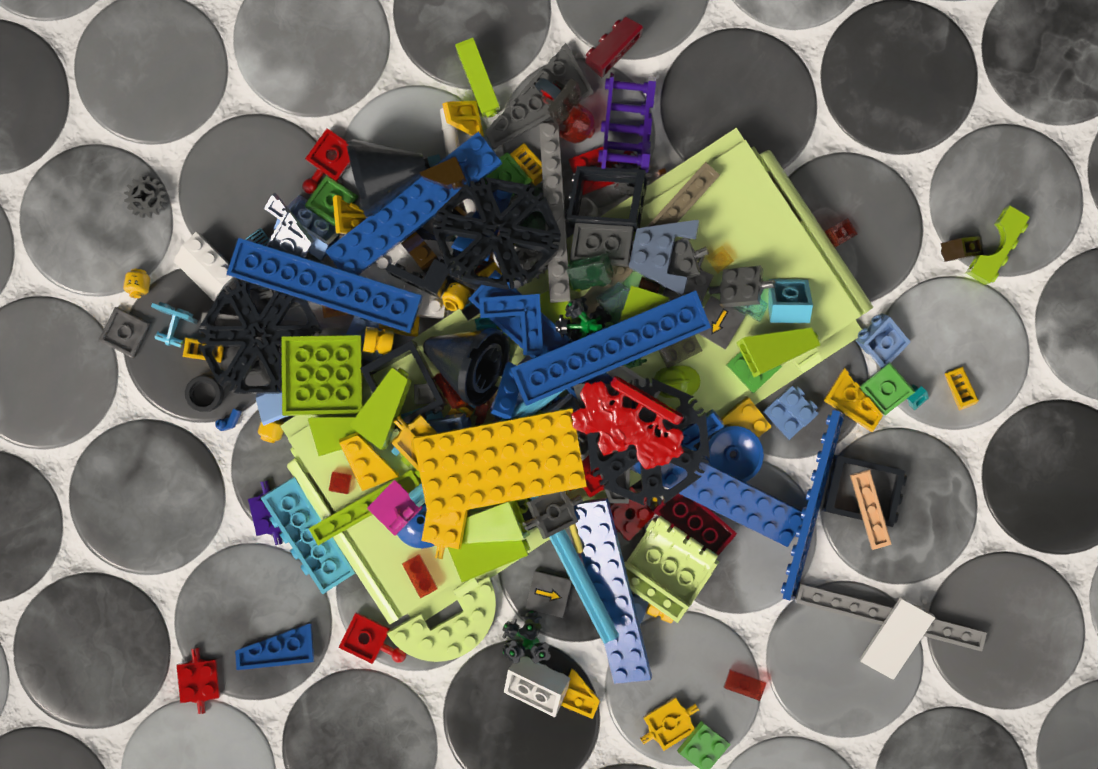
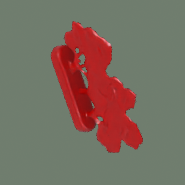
[571,376,684,469]

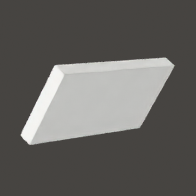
[860,597,935,680]

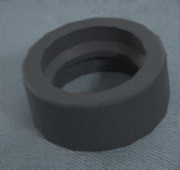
[185,376,224,412]

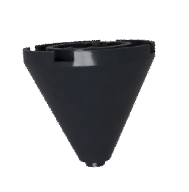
[346,139,430,218]
[423,328,510,406]

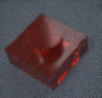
[329,471,352,494]

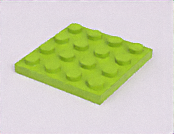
[282,335,362,416]

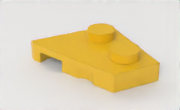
[442,101,484,137]
[333,195,367,234]
[720,397,772,438]
[561,668,600,719]

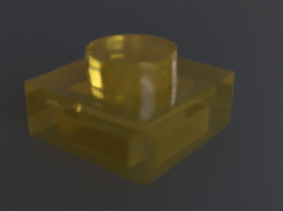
[706,246,734,274]

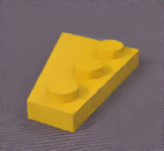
[823,368,883,432]
[339,432,399,491]

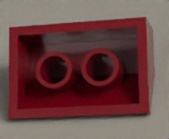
[585,17,643,78]

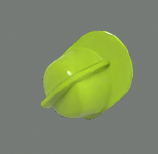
[654,366,701,398]

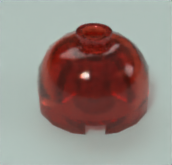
[559,104,595,144]

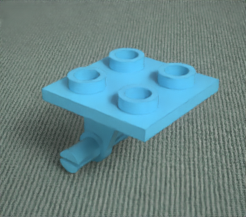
[151,302,198,348]

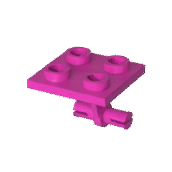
[367,480,423,536]

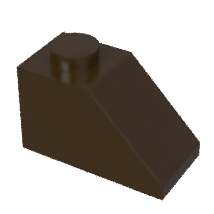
[420,156,468,190]
[400,232,439,273]
[941,236,984,262]

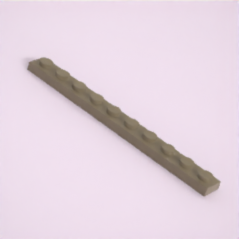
[584,162,720,317]

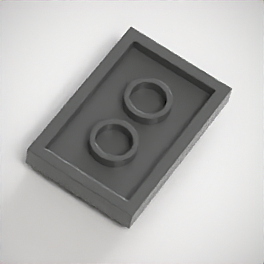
[570,223,634,267]

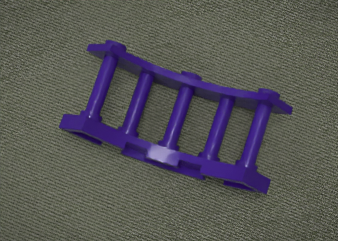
[598,72,656,173]

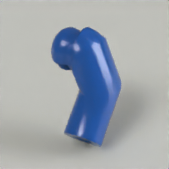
[215,408,242,431]

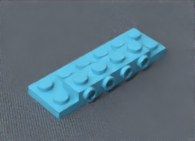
[260,477,355,594]

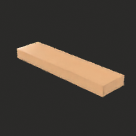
[850,469,891,550]

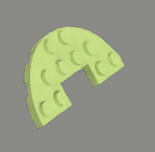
[387,575,496,662]

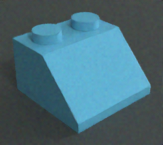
[768,279,813,323]

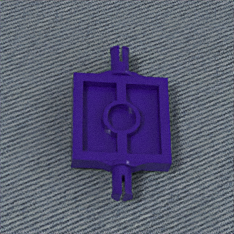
[248,480,283,545]

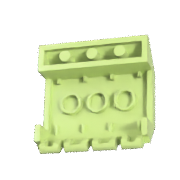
[624,516,719,623]

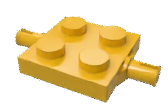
[391,415,437,471]
[421,510,468,559]
[640,697,699,751]

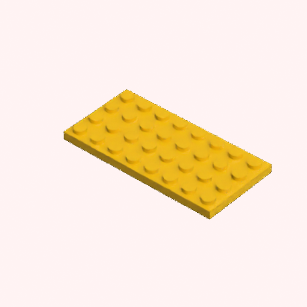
[413,407,587,517]

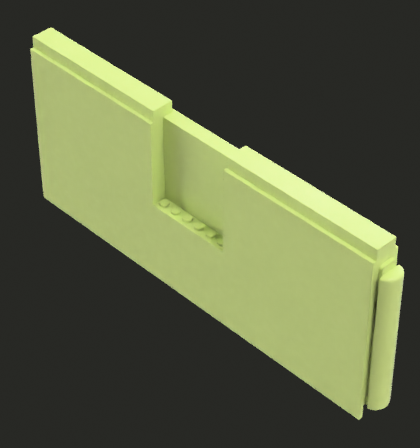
[280,128,873,624]

